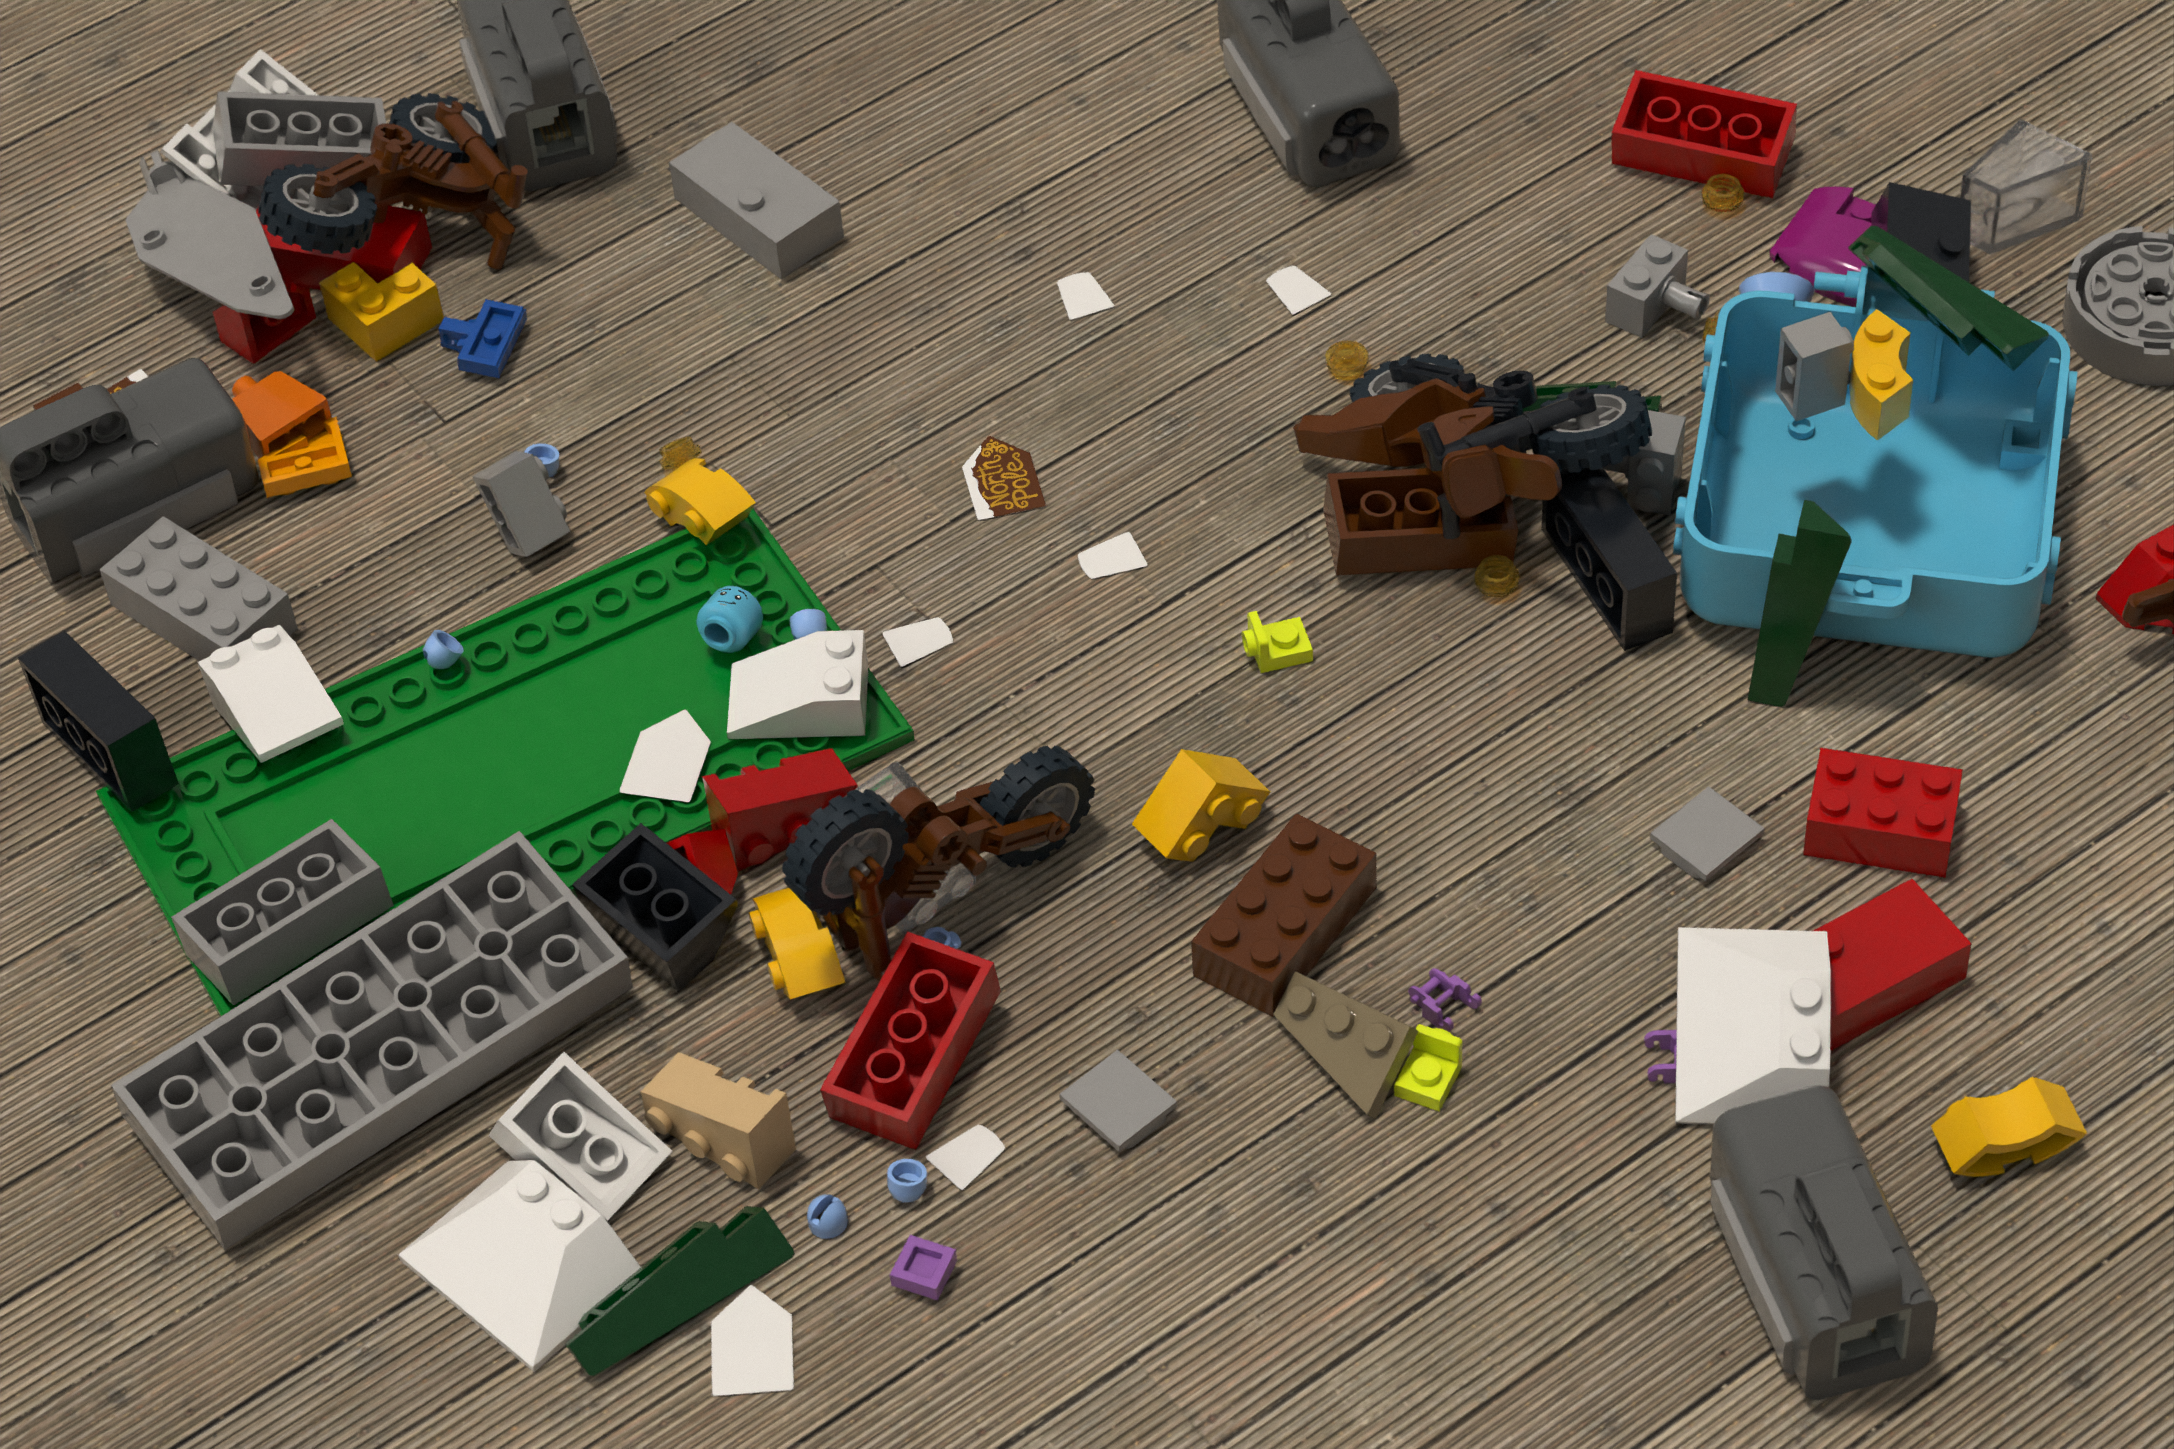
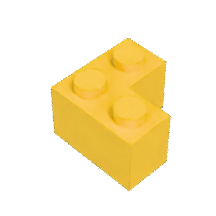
[319,262,444,362]
[1132,749,1270,862]

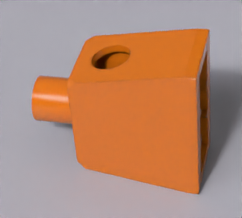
[232,371,332,458]

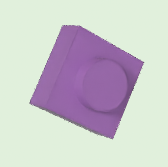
[890,1235,957,1301]

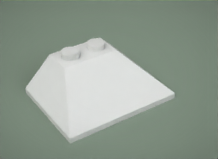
[160,49,318,210]
[1675,927,1831,1125]
[398,1160,641,1372]

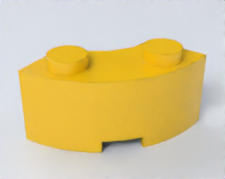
[1849,309,1913,440]
[644,458,756,546]
[748,888,845,999]
[1931,1077,2087,1176]

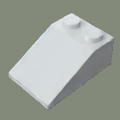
[197,625,344,763]
[727,630,868,739]
[488,1052,672,1221]

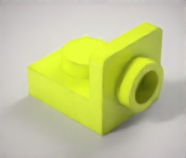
[1241,611,1313,673]
[1394,1024,1463,1112]

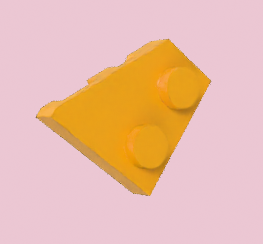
[258,417,352,498]

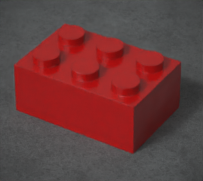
[1803,747,1963,878]

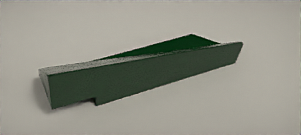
[1848,226,2049,371]
[1747,500,1852,707]
[565,1206,794,1376]

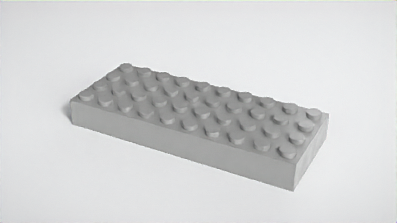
[111,831,633,1250]

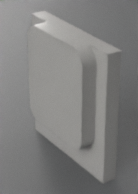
[1650,786,1765,881]
[1059,1049,1177,1152]

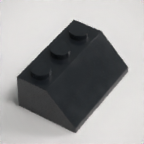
[572,823,738,992]

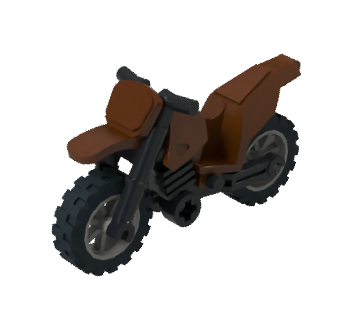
[1293,354,1652,539]

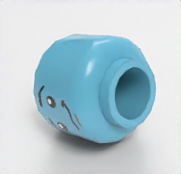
[696,586,763,653]

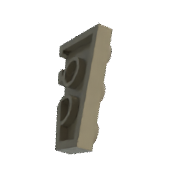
[1273,971,1418,1119]

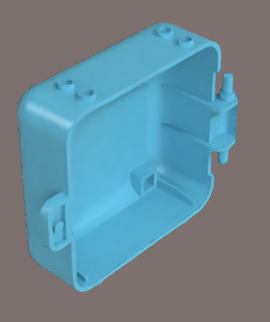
[1673,265,2078,658]

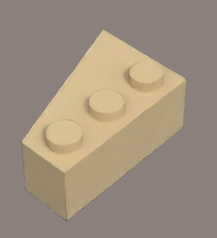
[641,1052,796,1190]

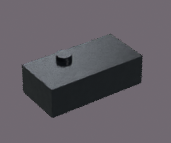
[1871,182,1971,282]
[1541,468,1677,651]
[18,631,179,812]

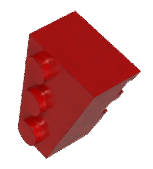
[702,748,858,872]

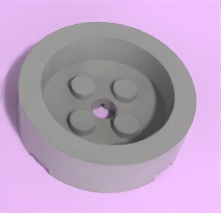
[2062,226,2174,386]

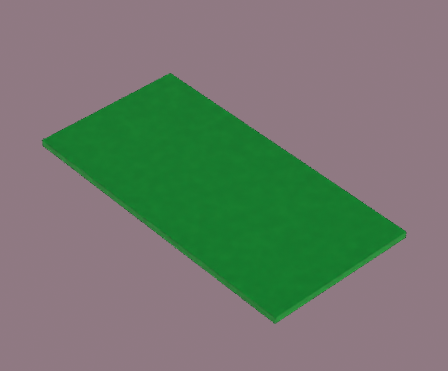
[96,508,915,1017]

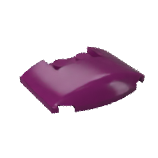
[1769,186,1876,307]

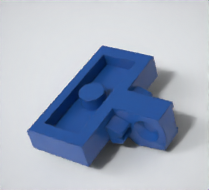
[439,299,527,378]

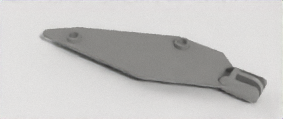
[125,150,294,319]

